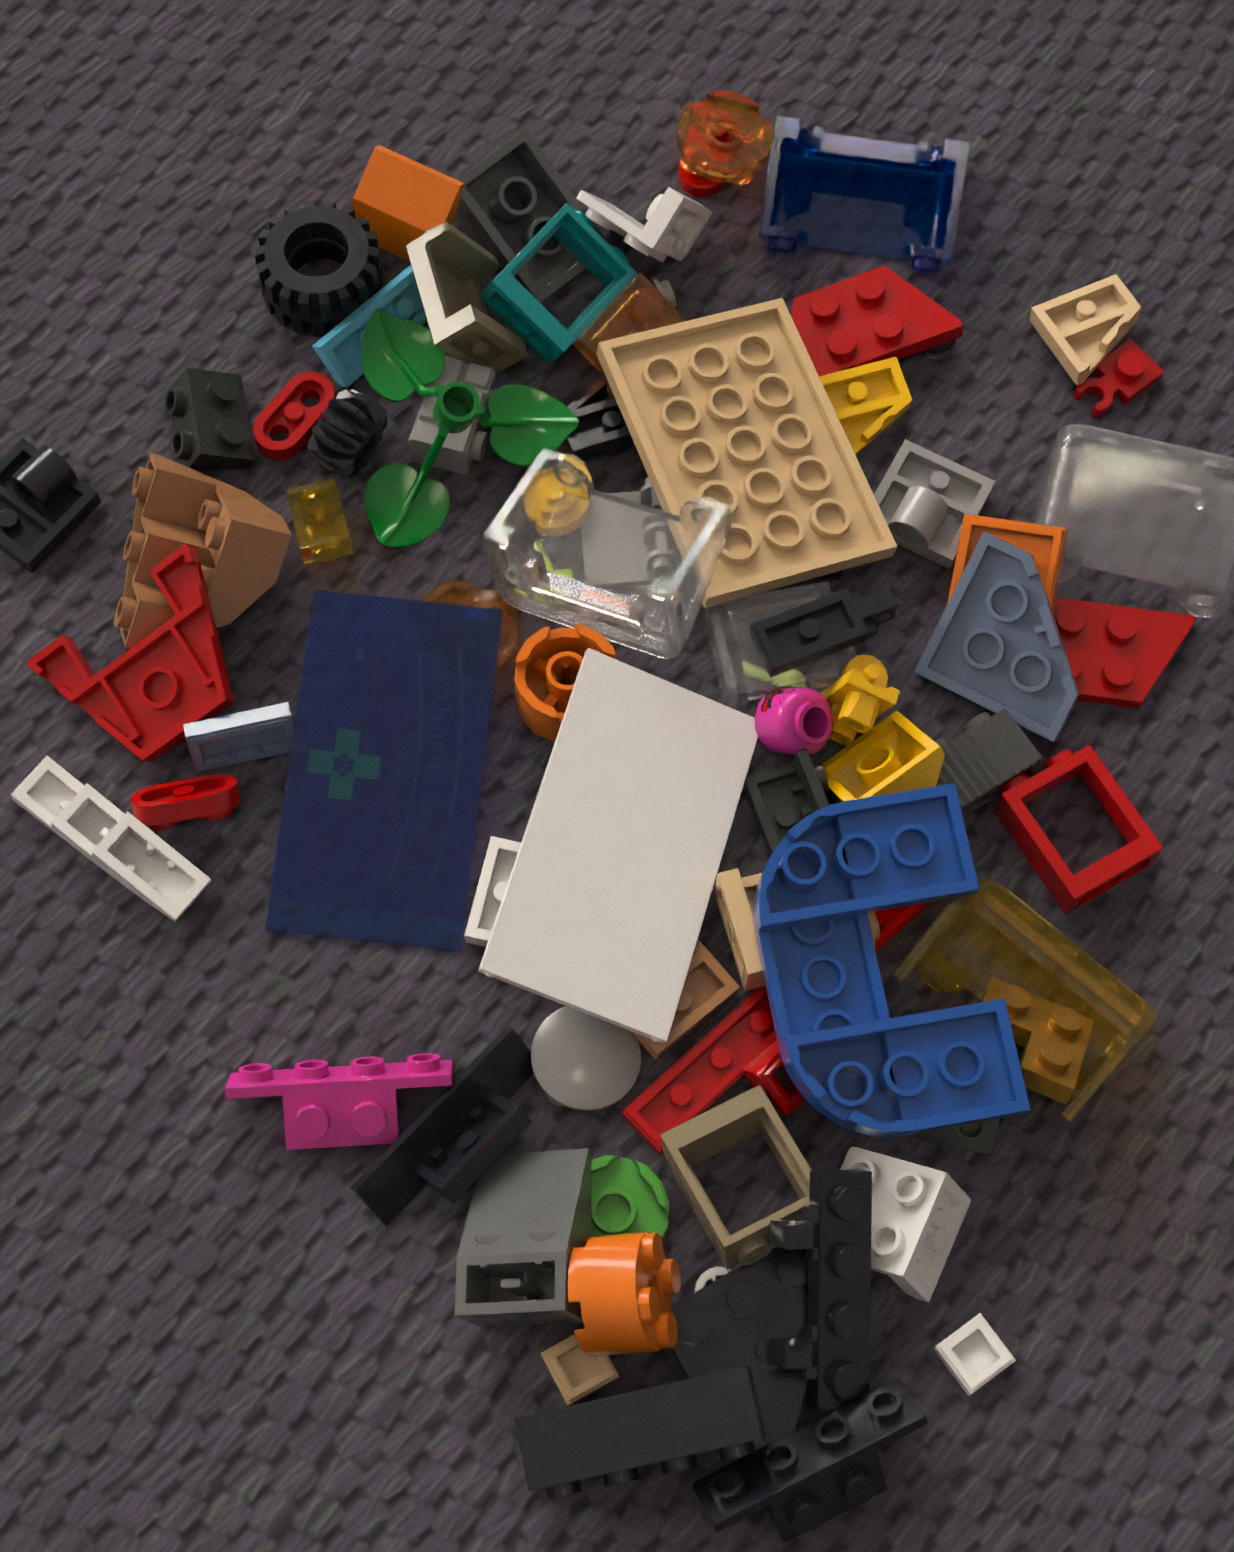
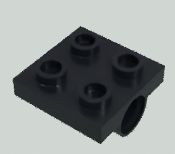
[0,438,101,573]

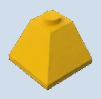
[821,710,945,803]

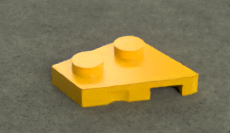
[819,357,912,455]

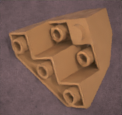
[114,453,292,649]

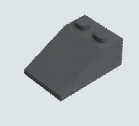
[455,128,610,303]

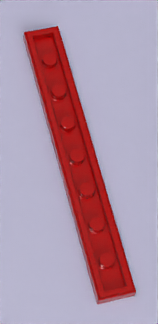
[621,902,932,1155]

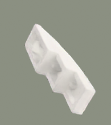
[11,756,211,922]

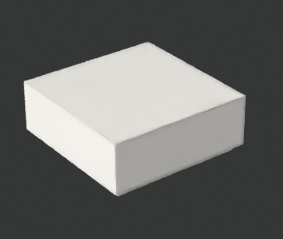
[933,1313,1016,1396]

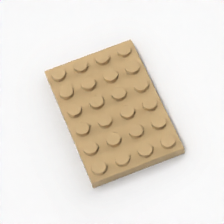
[596,298,898,608]

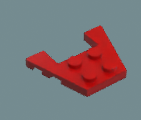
[26,543,234,763]

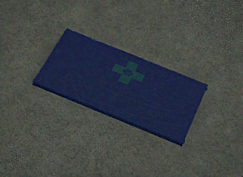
[265,589,503,952]

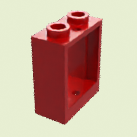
[994,745,1163,915]

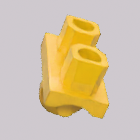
[820,654,900,746]

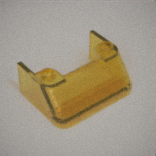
[893,880,1157,1122]

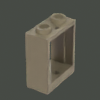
[660,1085,812,1269]

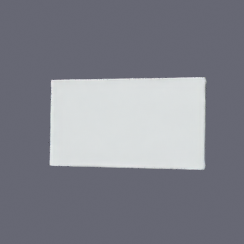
[478,648,758,1043]

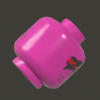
[755,687,833,756]

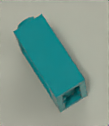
[478,203,637,364]

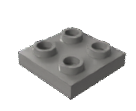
[874,439,996,569]

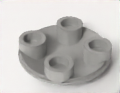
[531,1006,641,1111]

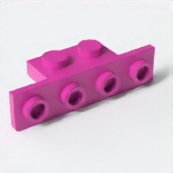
[225,1053,453,1150]

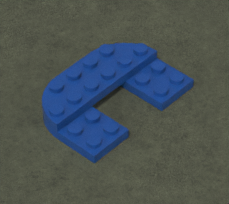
[754,783,1031,1138]

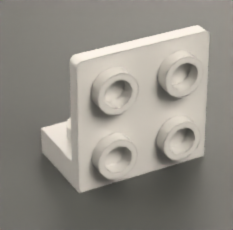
[576,187,713,262]
[840,1147,971,1303]

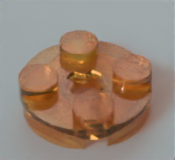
[676,91,773,185]

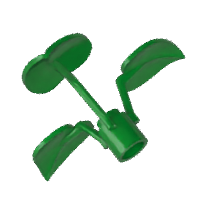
[361,309,579,548]

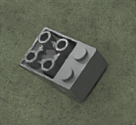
[454,1148,592,1327]

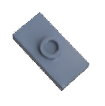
[183,702,299,773]

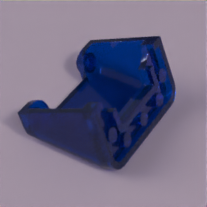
[759,116,970,273]

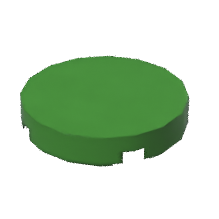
[590,1155,669,1240]

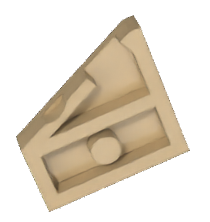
[1029,274,1141,386]

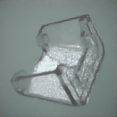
[1034,424,1234,618]
[482,448,731,659]

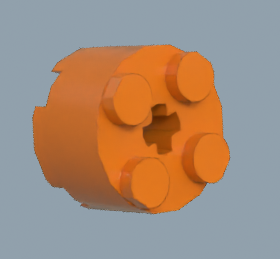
[514,624,616,742]
[568,1232,681,1356]

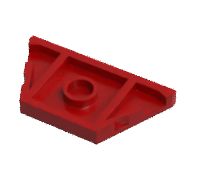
[791,265,963,376]
[1053,597,1195,708]

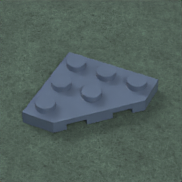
[914,531,1080,742]

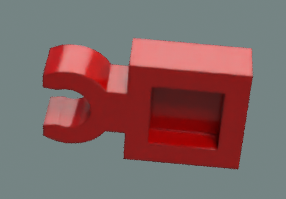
[1074,338,1164,418]

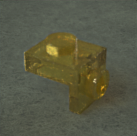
[287,479,354,565]

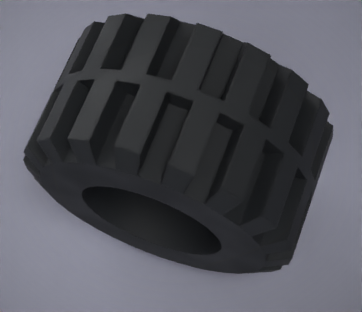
[255,201,383,337]

